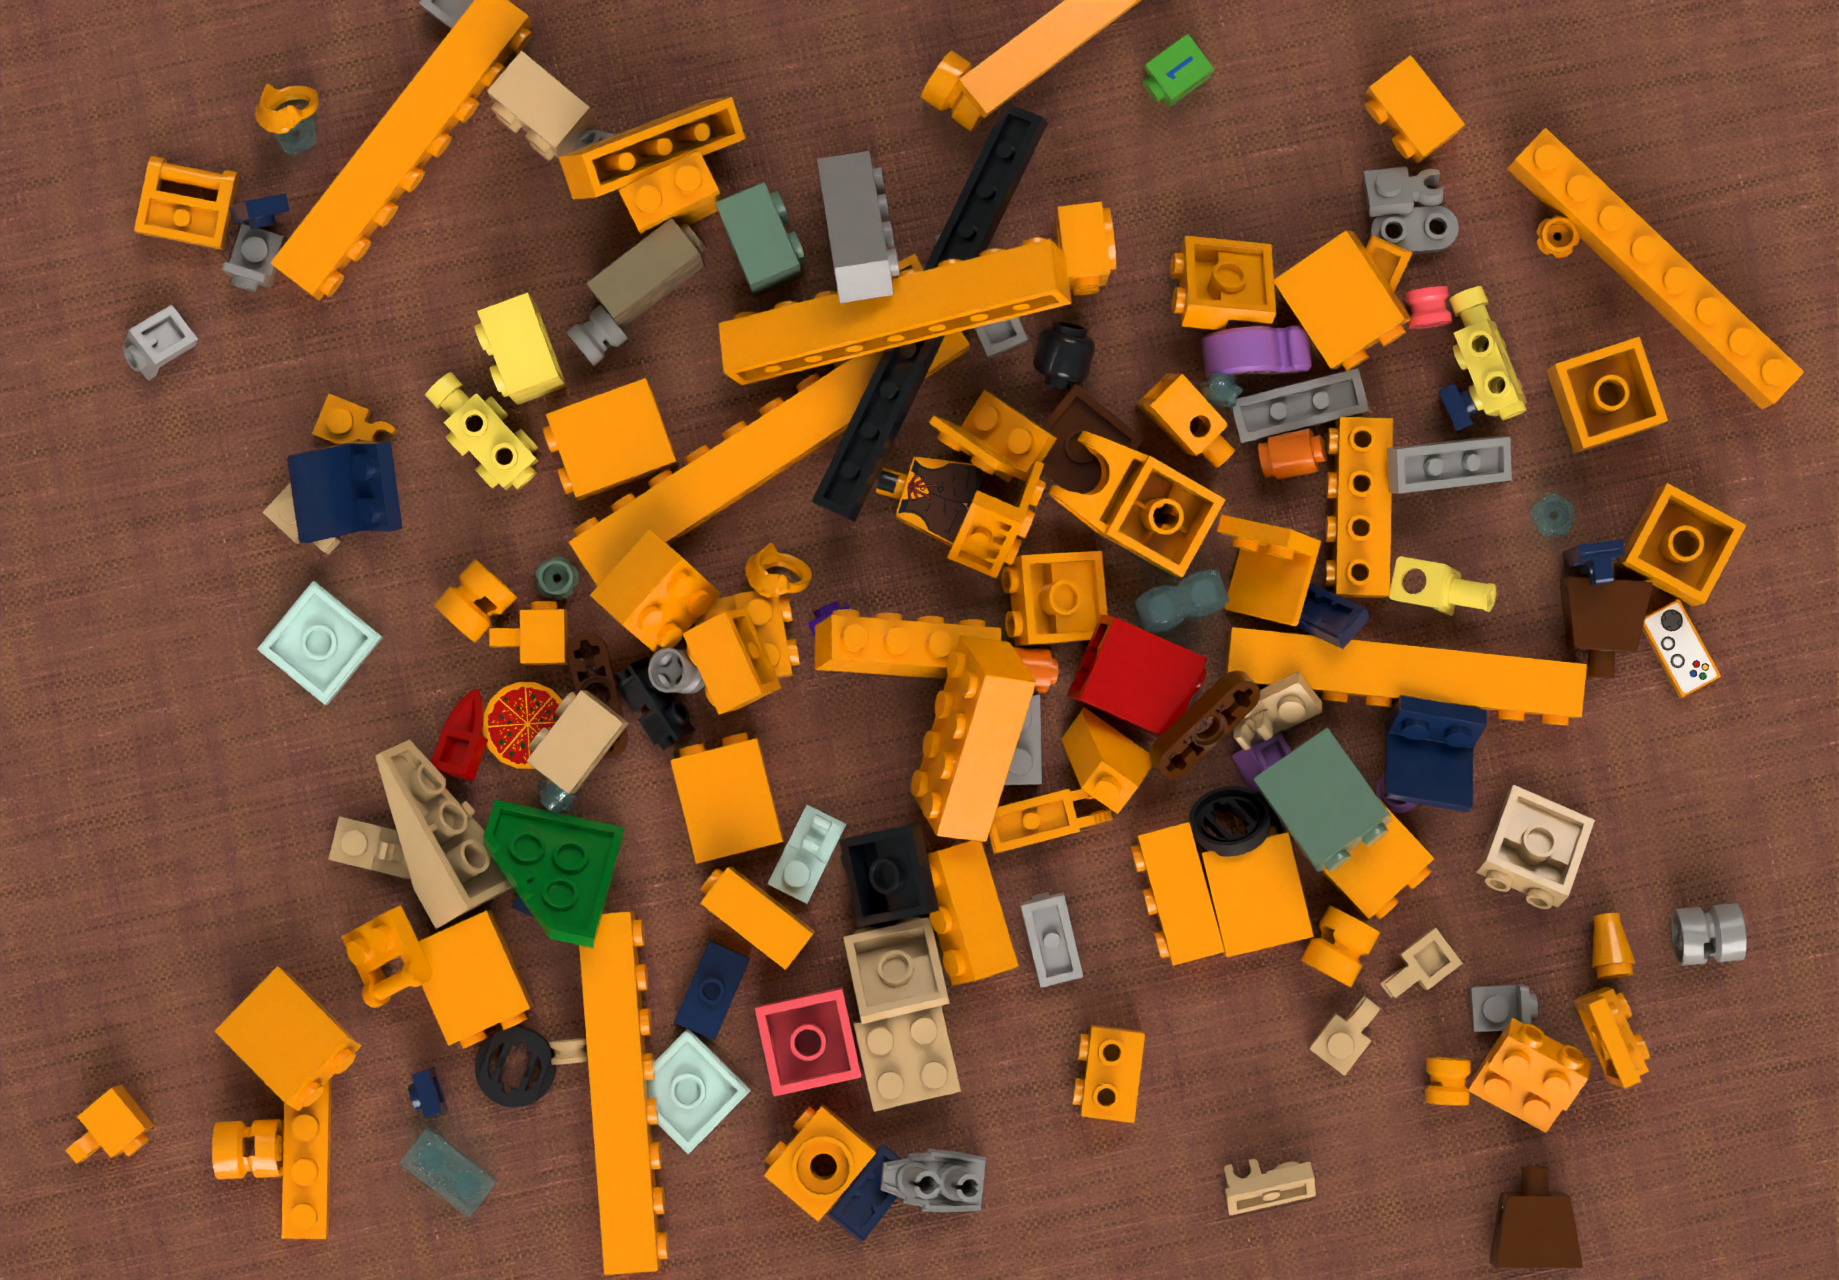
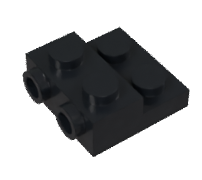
[839,822,939,927]

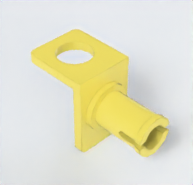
[1389,556,1496,616]

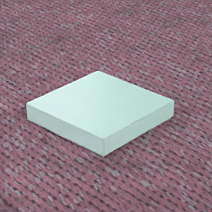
[257,581,383,705]
[647,1028,751,1154]

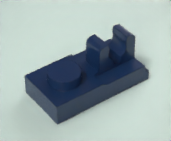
[1563,539,1624,586]

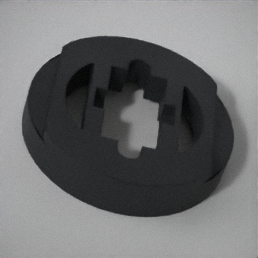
[1189,786,1271,856]
[475,1026,556,1107]

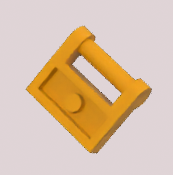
[134,156,240,250]
[341,905,432,1008]

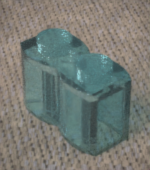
[1132,570,1229,635]

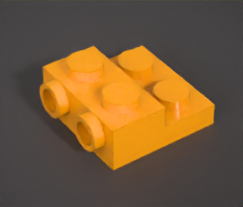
[1170,235,1276,330]
[1001,551,1108,647]
[694,590,800,678]
[1573,987,1650,1089]
[1468,1018,1591,1133]

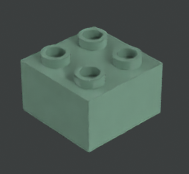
[715,182,806,297]

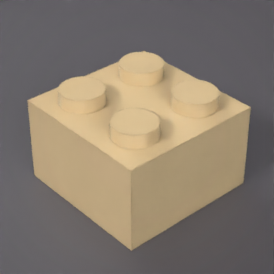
[487,51,597,162]
[854,1006,961,1112]

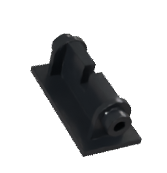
[615,657,695,750]

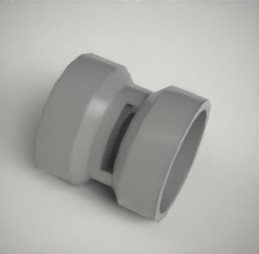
[566,305,628,366]
[648,648,705,694]

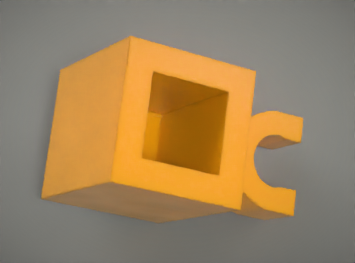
[489,601,569,665]
[65,1085,155,1164]

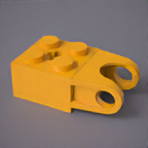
[1048,431,1226,577]

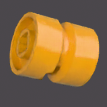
[920,50,984,132]
[433,559,518,643]
[1300,905,1380,988]
[212,1119,284,1180]

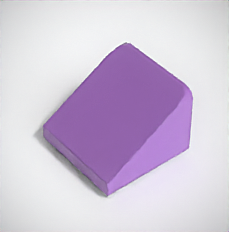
[1233,731,1291,792]

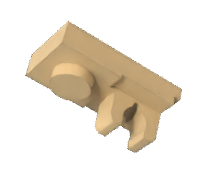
[1223,671,1322,751]
[328,816,411,879]
[1224,1159,1316,1216]

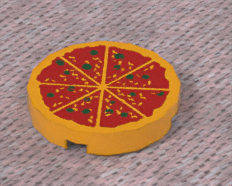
[482,682,563,769]

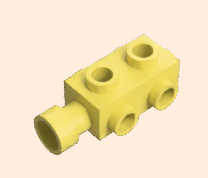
[1449,286,1527,420]
[425,372,538,490]

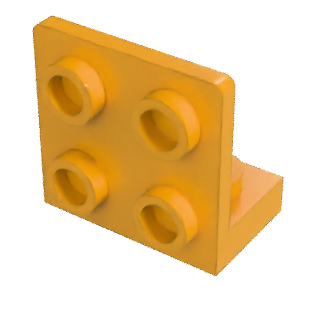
[928,389,1057,482]
[947,460,1046,578]
[1217,515,1321,626]

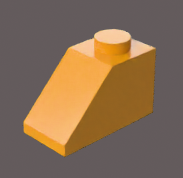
[1061,707,1153,814]

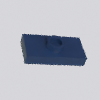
[1294,583,1370,649]
[674,940,750,1040]
[826,1144,902,1243]

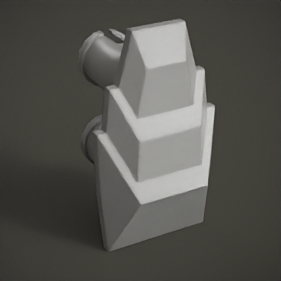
[880,1148,986,1212]

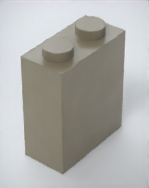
[587,218,705,330]

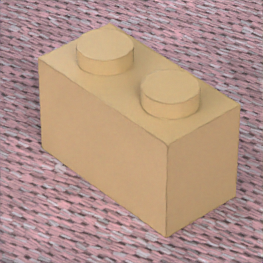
[527,690,629,794]

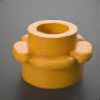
[1536,215,1580,258]

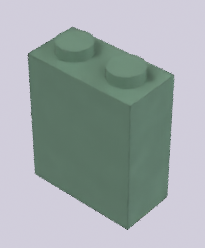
[1253,728,1392,873]

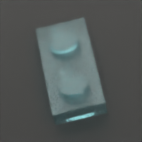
[399,1126,498,1218]

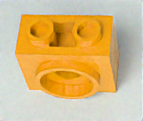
[1054,201,1116,296]
[763,1103,877,1222]

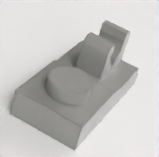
[1020,892,1083,988]

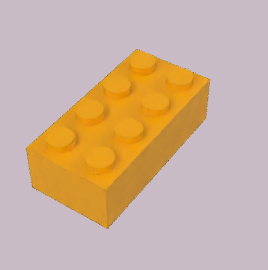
[911,635,1036,842]

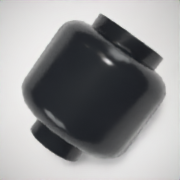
[1033,321,1095,389]

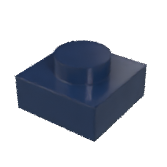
[229,193,290,229]
[1439,383,1478,432]
[408,1067,447,1118]

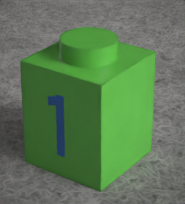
[1142,34,1214,108]

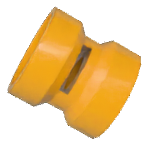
[1425,1057,1471,1105]

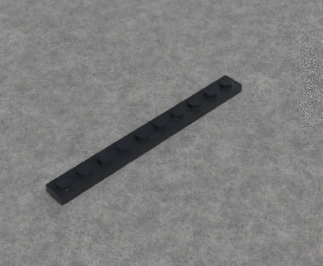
[811,103,1048,522]

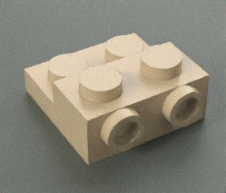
[1476,785,1595,909]
[843,917,950,1024]

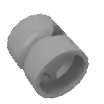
[1671,903,1747,966]

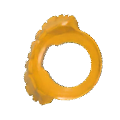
[255,84,319,134]
[745,542,812,597]

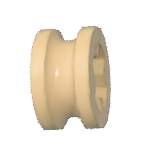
[549,1038,588,1065]

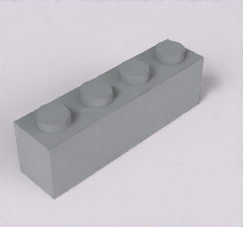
[817,151,900,303]

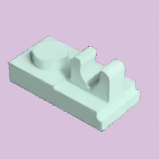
[768,805,846,904]

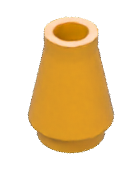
[1592,913,1636,980]

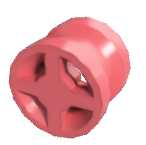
[1404,286,1453,329]

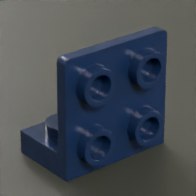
[287,440,403,543]
[1384,695,1487,812]

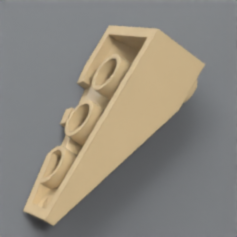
[375,740,513,929]

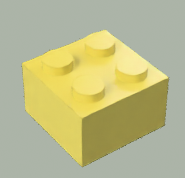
[474,293,567,405]

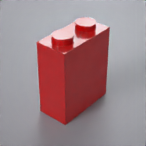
[1067,614,1208,737]

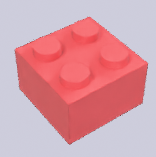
[755,987,862,1096]

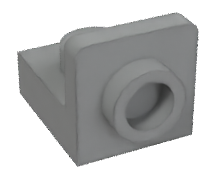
[222,224,286,292]
[123,305,198,380]
[1469,984,1538,1032]

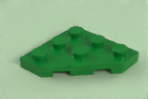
[483,800,625,948]

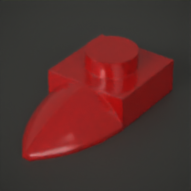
[431,689,488,781]

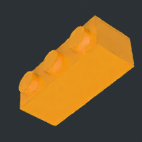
[1130,822,1225,966]
[927,840,1019,986]

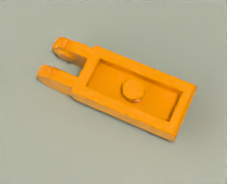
[989,789,1113,854]

